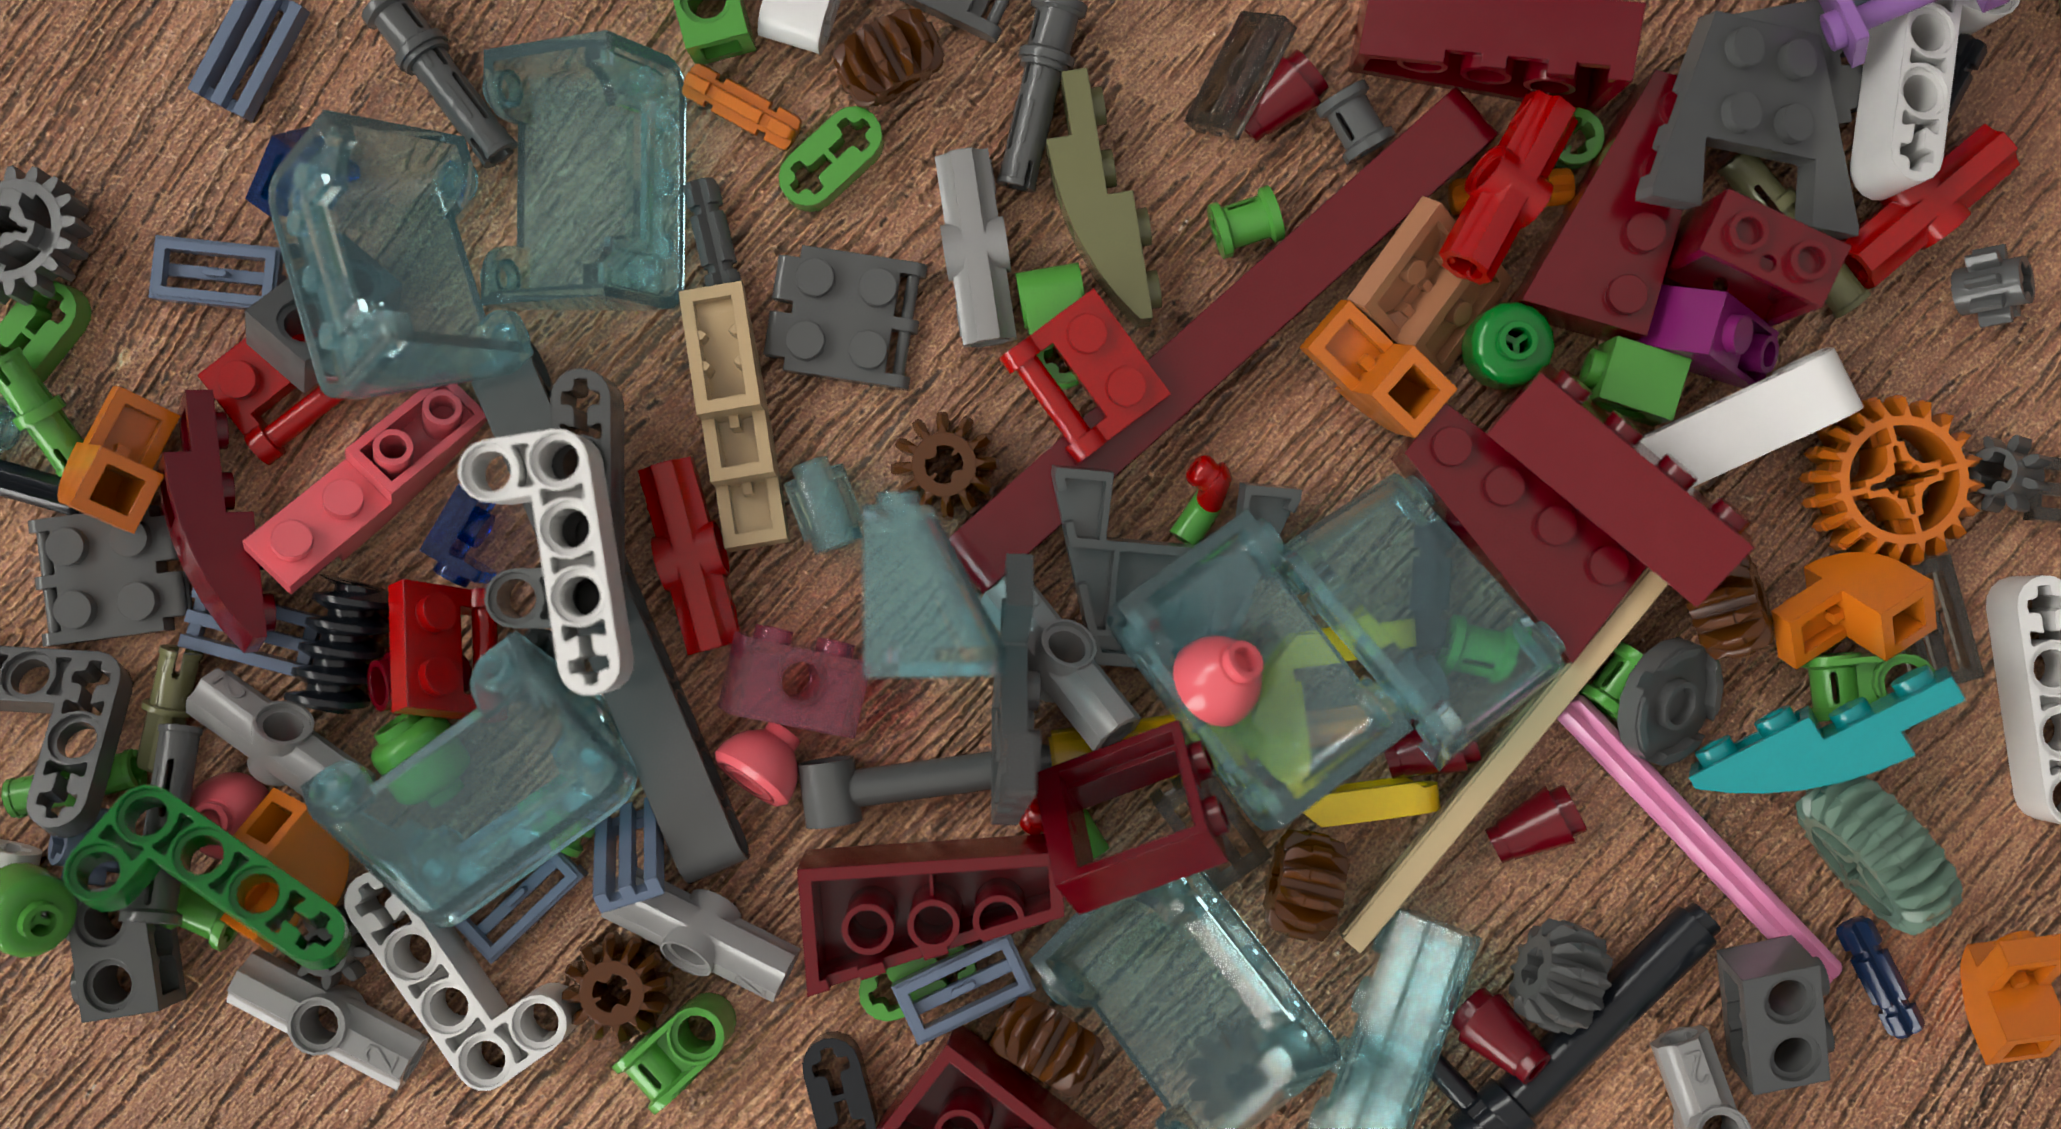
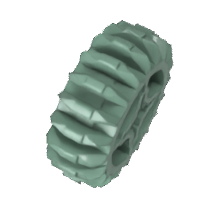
[1795,776,1963,936]

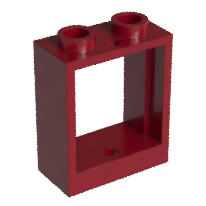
[1662,188,1851,327]
[1036,719,1231,915]

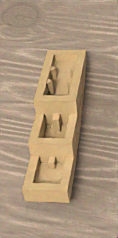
[678,281,791,552]

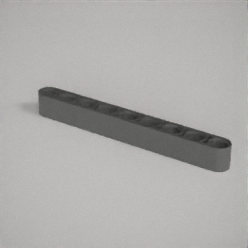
[467,338,750,884]

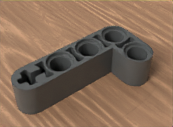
[484,368,625,629]

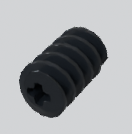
[283,574,389,714]

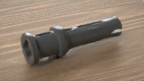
[361,0,518,168]
[996,0,1088,193]
[118,724,203,925]

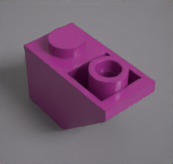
[1638,285,1779,389]

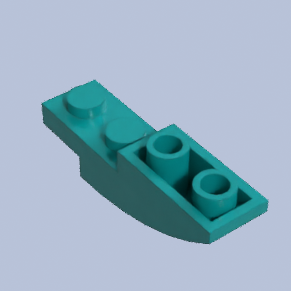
[1688,665,1966,794]

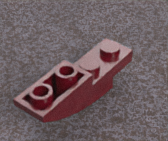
[157,390,276,653]

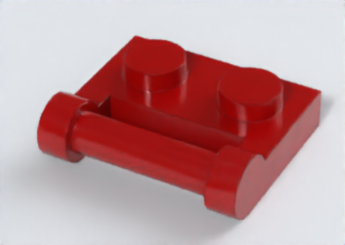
[999,288,1171,464]
[197,334,371,465]
[388,579,508,721]

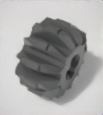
[1509,918,1613,1035]

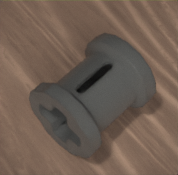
[1315,79,1396,165]

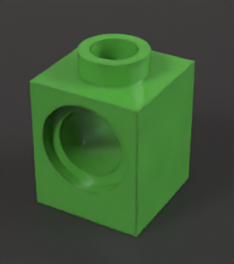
[673,0,757,65]
[1579,336,1692,426]

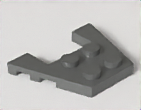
[1635,10,1859,240]
[1051,464,1302,670]
[991,553,1041,825]

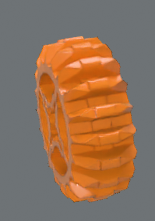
[1798,395,1985,566]

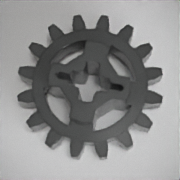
[0,165,93,306]

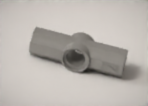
[935,147,1017,348]
[979,576,1141,751]
[186,667,376,820]
[601,867,801,1003]
[226,949,429,1091]
[1650,1025,1751,1129]

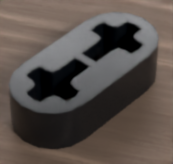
[802,1031,878,1129]

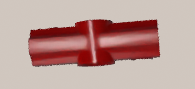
[1438,90,1578,285]
[1840,124,2020,290]
[638,456,743,656]

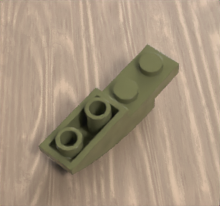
[1046,68,1162,328]

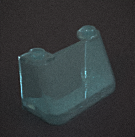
[480,30,687,311]
[269,109,534,400]
[1272,473,1566,772]
[862,492,1006,678]
[1107,509,1413,831]
[300,631,637,928]
[1029,871,1341,1129]

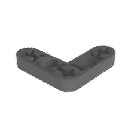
[0,646,133,838]

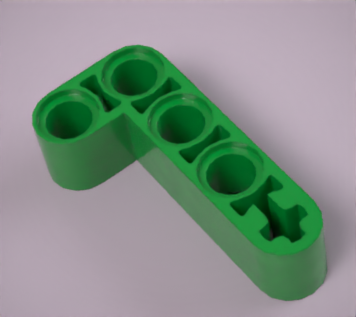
[63,785,352,970]

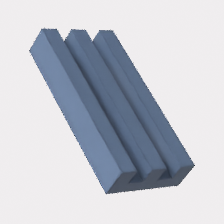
[187,0,310,123]
[148,235,289,310]
[177,588,320,677]
[593,797,665,913]
[448,835,589,964]
[891,934,1036,1046]

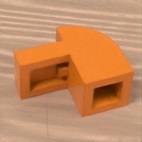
[1299,300,1458,438]
[57,386,180,534]
[1771,552,1937,670]
[220,787,349,953]
[1960,930,2061,1065]

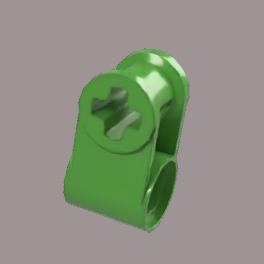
[1015,262,1085,390]
[1802,651,1935,722]
[612,992,737,1115]

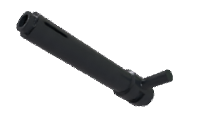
[1413,902,1721,1129]

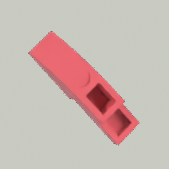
[242,371,487,595]

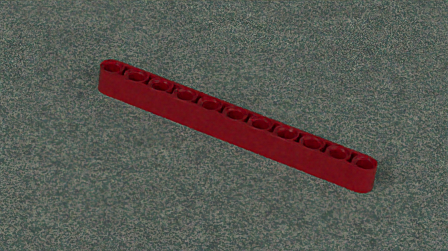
[941,87,1499,594]

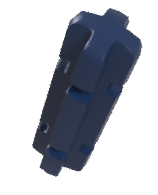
[1836,915,1925,1039]

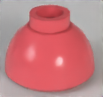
[1173,635,1263,727]
[714,721,800,807]
[190,772,269,860]

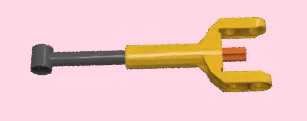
[798,617,1441,829]

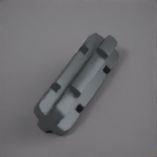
[683,177,741,287]

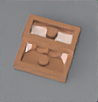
[1347,196,1513,375]

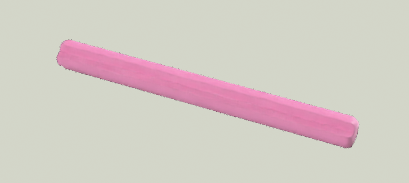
[1557,694,1842,983]

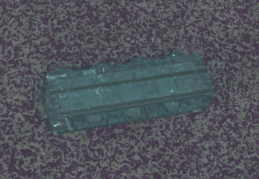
[1308,908,1482,1129]

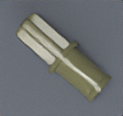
[136,644,204,773]

